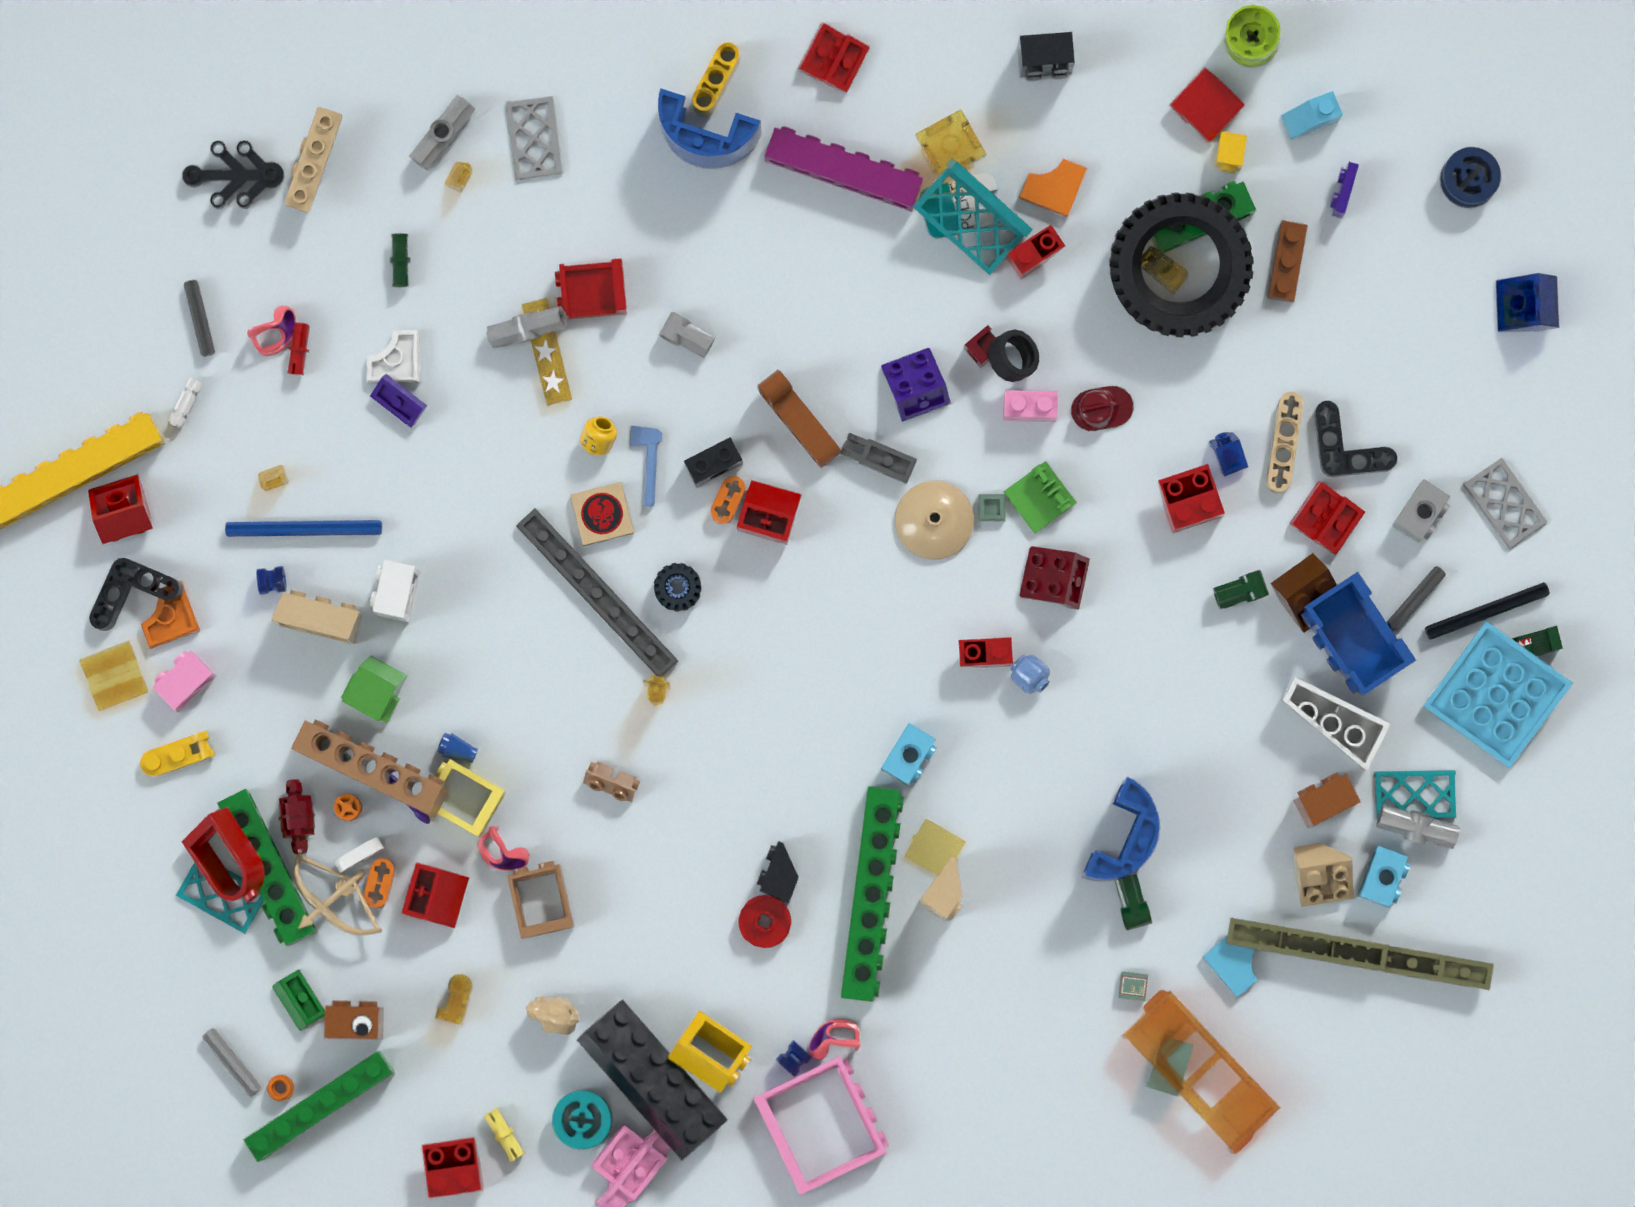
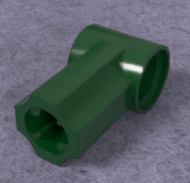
[1213,570,1269,610]
[1114,874,1152,931]

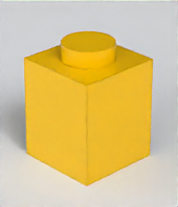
[1214,131,1247,174]

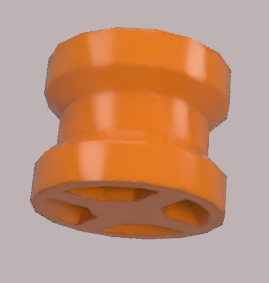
[334,794,362,821]

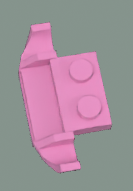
[590,1123,670,1207]

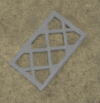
[506,96,563,180]
[1463,458,1547,549]

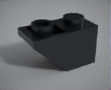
[757,841,799,903]

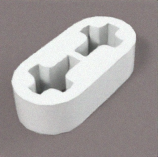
[334,837,384,873]

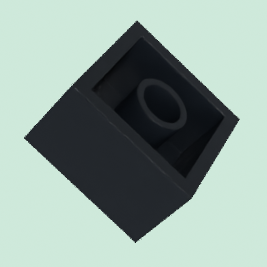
[1017,32,1075,81]

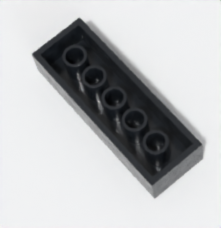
[577,999,728,1161]

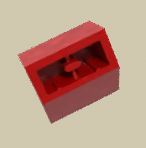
[1158,464,1225,534]
[736,480,802,545]
[401,862,470,928]
[421,1137,484,1198]

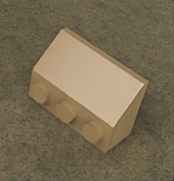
[271,590,362,644]
[919,856,963,921]

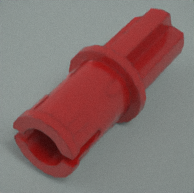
[287,323,310,376]

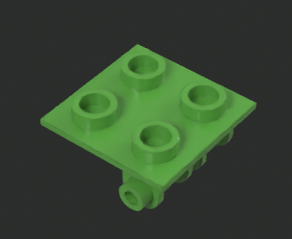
[1004,461,1077,534]

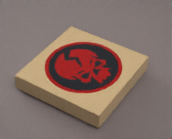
[570,482,634,546]

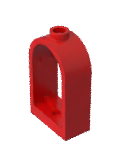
[182,807,265,903]

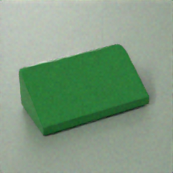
[272,969,325,1031]

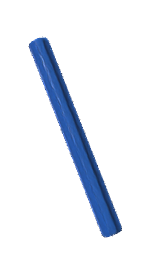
[225,520,382,537]

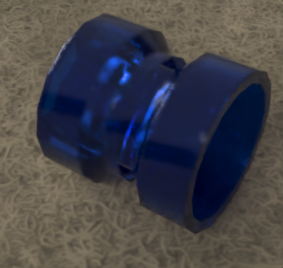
[256,566,287,595]
[775,1040,812,1077]

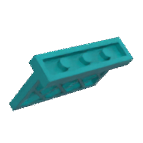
[912,158,1033,275]

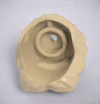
[526,996,579,1035]

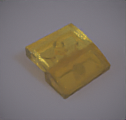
[79,640,148,711]

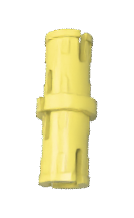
[483,1107,525,1162]

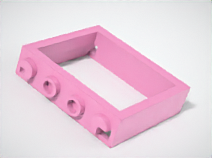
[754,1056,889,1195]

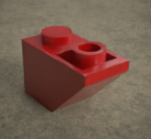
[1006,225,1065,280]
[958,637,1013,668]

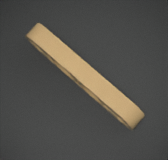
[1267,392,1303,494]

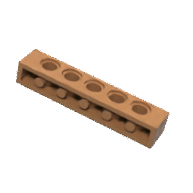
[291,719,449,818]

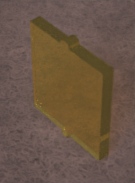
[904,819,966,876]

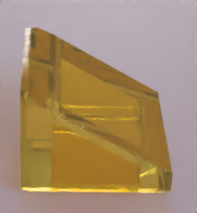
[445,162,473,193]
[258,465,289,491]

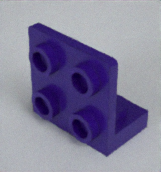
[881,348,951,422]

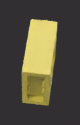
[435,759,506,838]

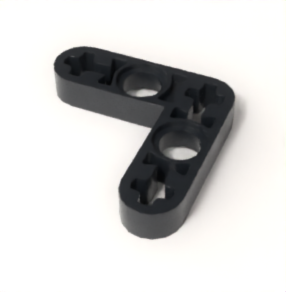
[1314,401,1398,477]
[89,558,183,631]

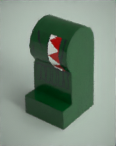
[1512,626,1563,656]

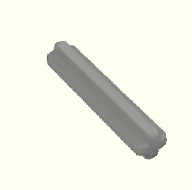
[202,1028,261,1097]

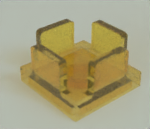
[915,109,987,177]

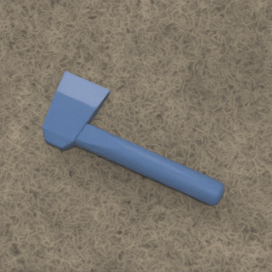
[630,425,662,507]

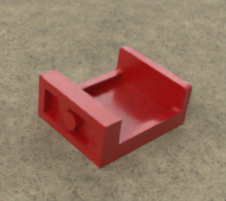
[555,258,627,319]

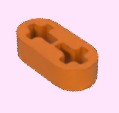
[711,476,745,525]
[364,858,395,908]

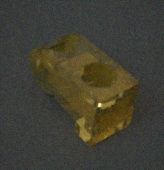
[1141,246,1188,295]
[435,974,473,1025]

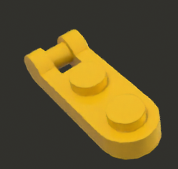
[140,731,215,777]

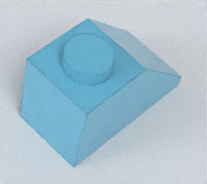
[1281,91,1343,139]

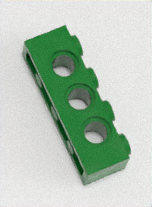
[1151,181,1256,256]

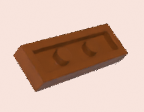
[1268,220,1308,303]

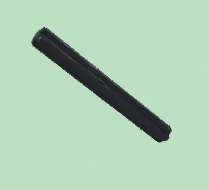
[1425,582,1550,640]

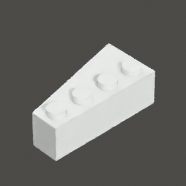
[1281,676,1391,771]

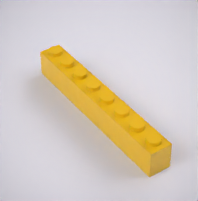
[0,412,165,529]

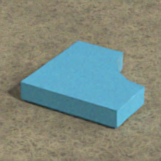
[1202,936,1257,997]

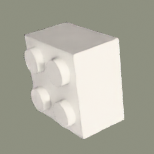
[370,560,420,623]

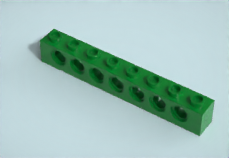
[841,786,904,1002]

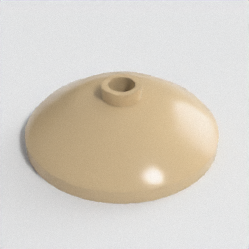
[895,481,974,560]

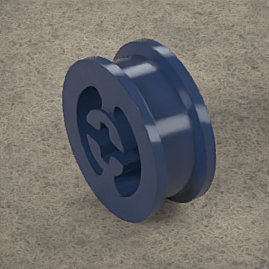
[1440,147,1501,208]

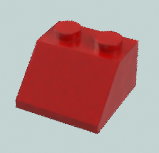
[88,474,153,545]

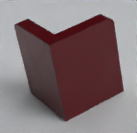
[963,325,996,368]

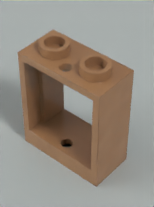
[507,861,574,939]

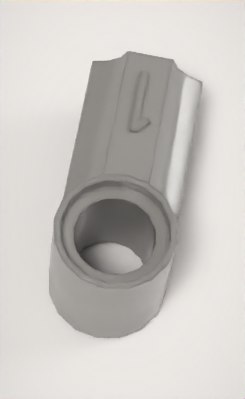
[659,312,715,358]

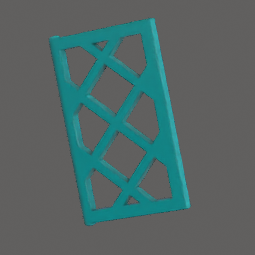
[1374,770,1456,819]
[176,862,264,934]

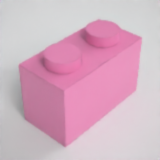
[1003,390,1058,422]
[152,651,216,712]

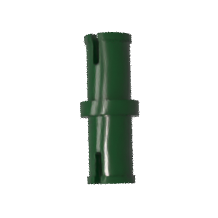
[390,233,410,287]

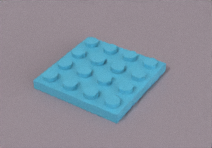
[1423,620,1573,768]

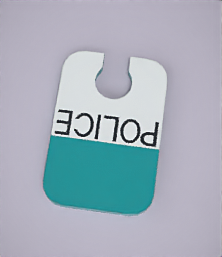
[919,173,1000,239]

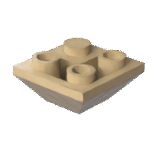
[1293,843,1354,907]

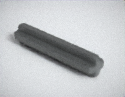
[184,280,215,356]
[1387,566,1446,631]

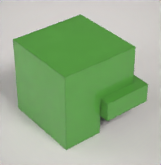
[341,655,408,723]

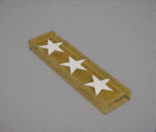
[521,298,573,406]

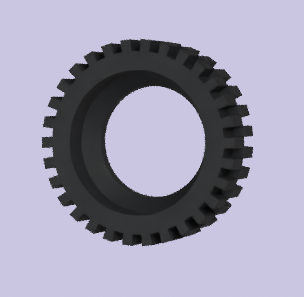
[1109,192,1254,338]

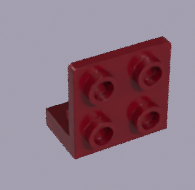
[1019,546,1090,610]

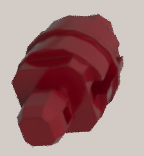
[278,779,315,854]

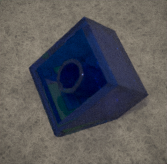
[1496,273,1559,332]

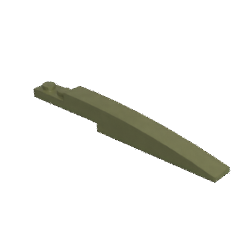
[1226,918,1494,990]

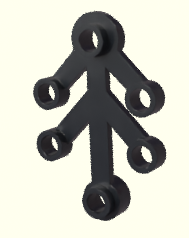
[182,140,284,209]

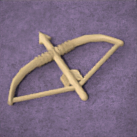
[293,854,382,936]

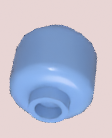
[1011,655,1050,694]

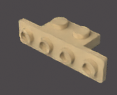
[285,107,342,213]

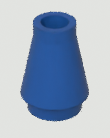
[437,733,478,763]

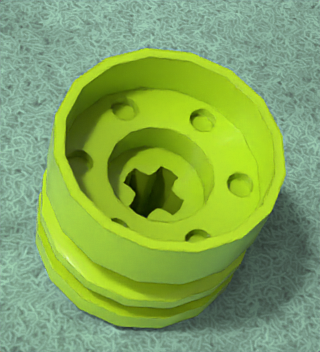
[1225,5,1281,68]

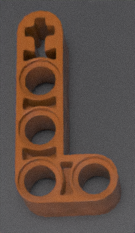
[757,369,842,468]

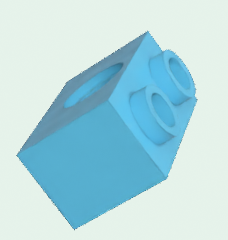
[881,723,937,786]
[1357,846,1410,908]

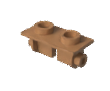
[583,761,640,803]

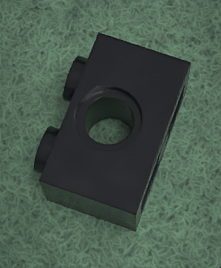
[684,437,743,488]

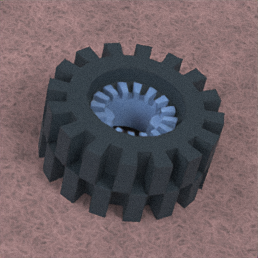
[654,563,702,612]

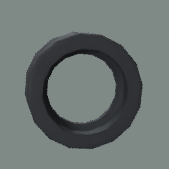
[988,329,1040,383]

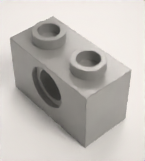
[1392,479,1450,543]

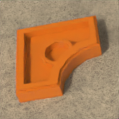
[1019,159,1087,218]
[141,581,200,649]

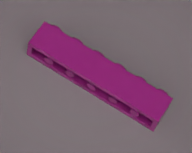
[764,126,923,212]

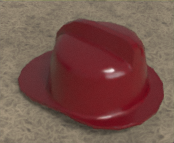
[1071,386,1134,431]

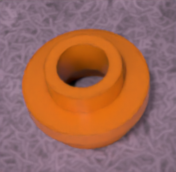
[267,1075,294,1101]

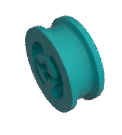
[552,1090,613,1150]

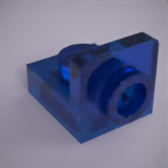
[1209,432,1248,477]

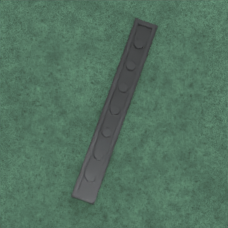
[516,508,679,679]

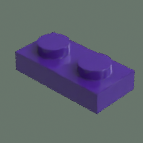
[1330,162,1359,219]
[370,374,427,428]

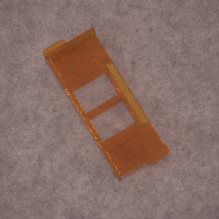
[1121,990,1280,1154]

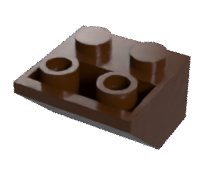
[1270,553,1337,633]

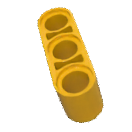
[692,42,740,116]

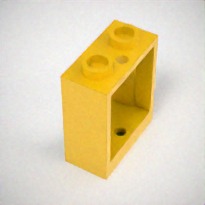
[667,1011,752,1093]

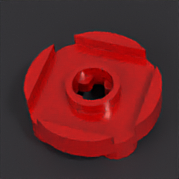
[738,895,791,948]

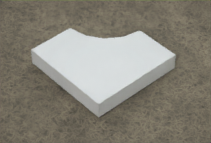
[367,330,420,383]

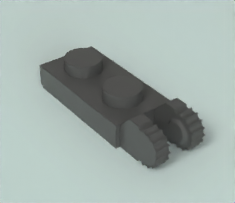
[840,433,917,484]

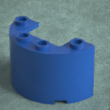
[658,88,761,169]
[1301,572,1416,695]
[1081,777,1160,882]

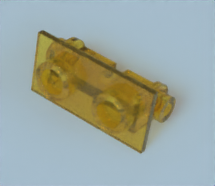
[643,676,671,706]

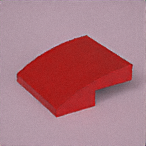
[797,22,870,93]
[1169,67,1245,142]
[1289,481,1365,555]

